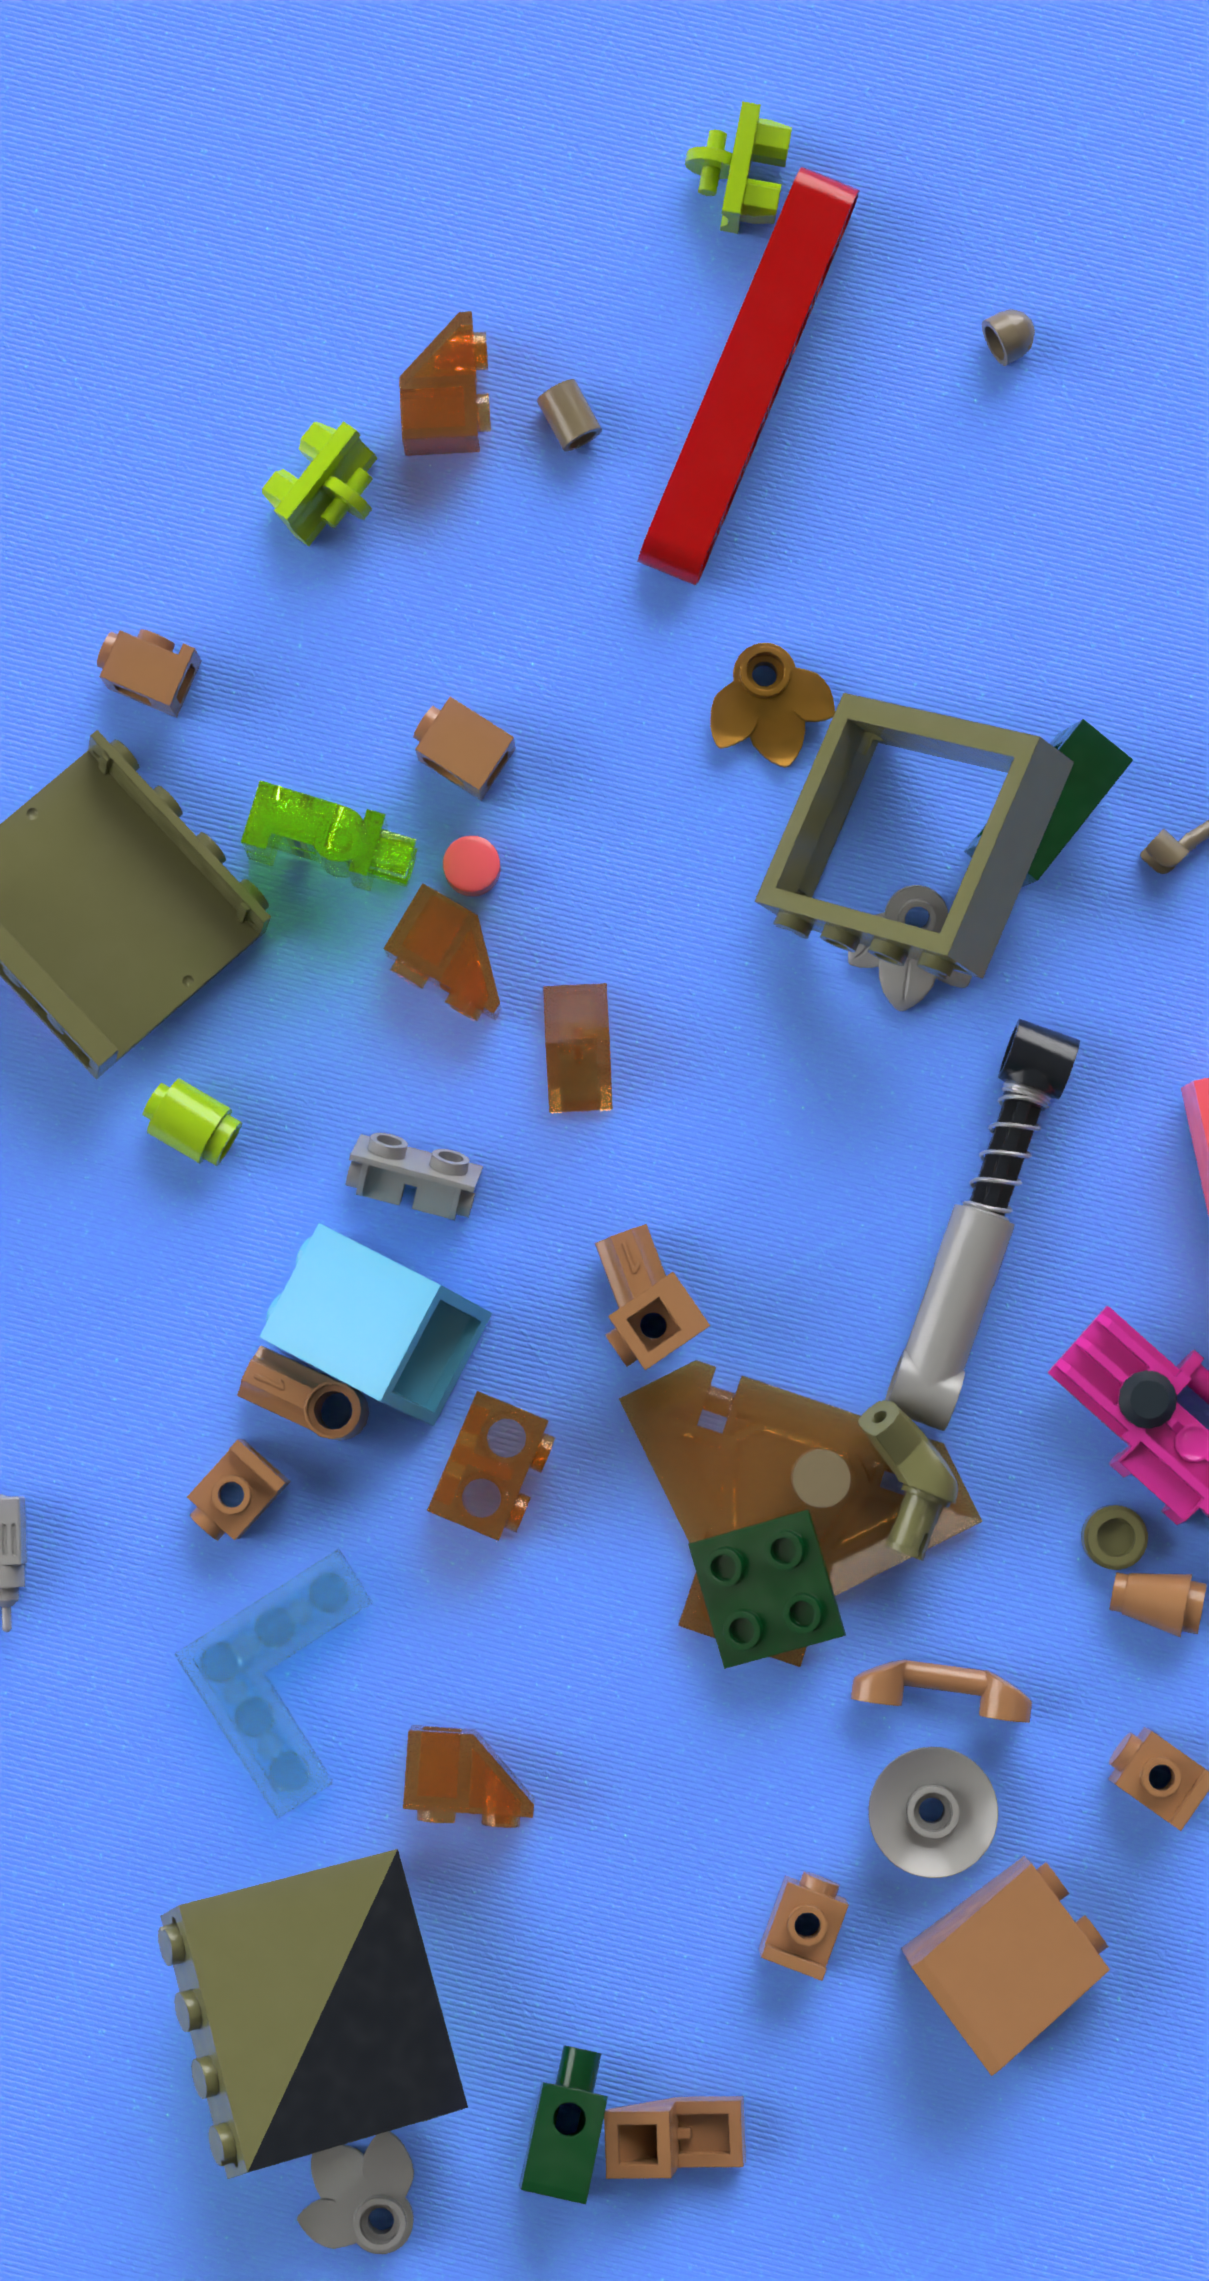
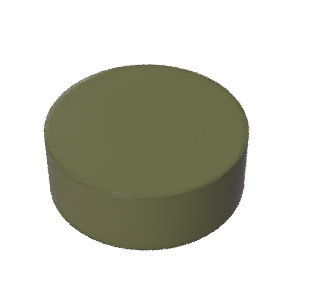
[1081,1505,1148,1570]

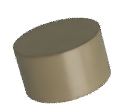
[791,1449,851,1508]

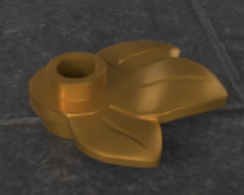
[710,643,835,768]

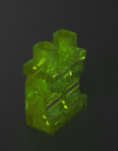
[241,780,418,891]

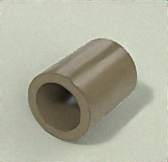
[537,379,602,452]

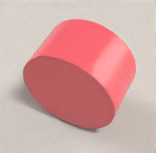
[443,835,501,897]

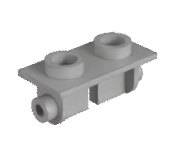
[345,1133,483,1221]

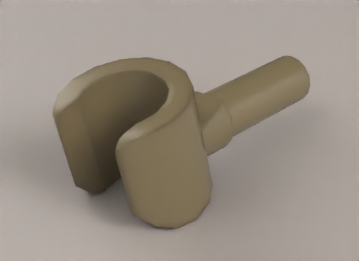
[1140,820,1209,874]

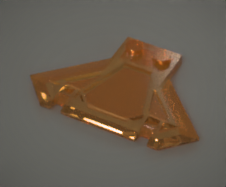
[619,1360,982,1667]

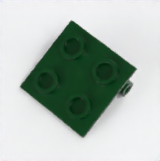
[688,1509,846,1669]

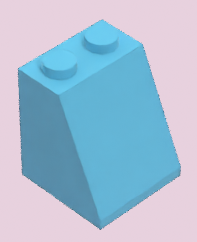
[259,1223,492,1426]

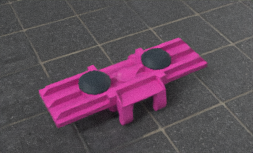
[1047,1306,1209,1525]

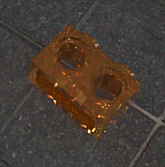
[427,1391,556,1541]

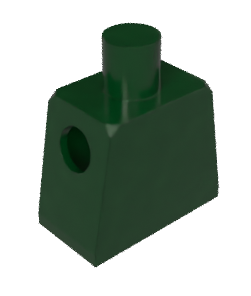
[519,2045,608,2204]

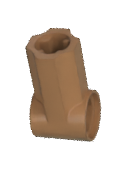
[594,1224,666,1308]
[237,1345,369,1441]

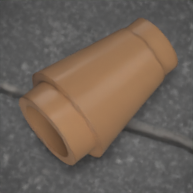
[1109,1572,1207,1638]

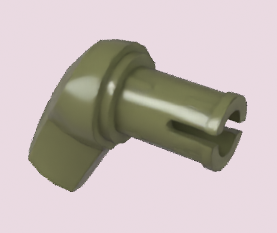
[858,1400,958,1561]

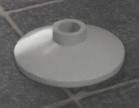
[868,1747,998,1878]

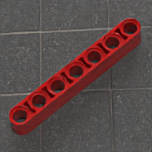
[637,167,860,586]

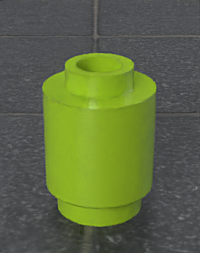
[142,1078,242,1166]

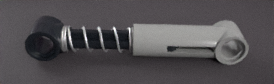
[885,1019,1080,1431]

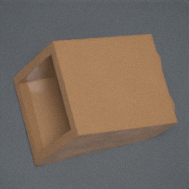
[901,1856,1110,2076]

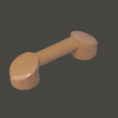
[851,1659,1032,1723]

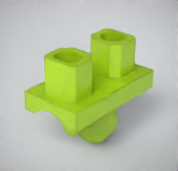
[685,101,792,234]
[262,421,378,546]

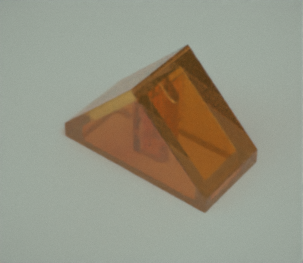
[543,983,613,1113]

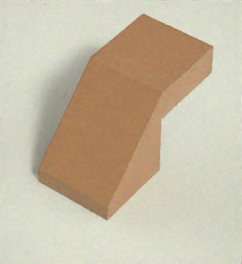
[604,2096,746,2179]

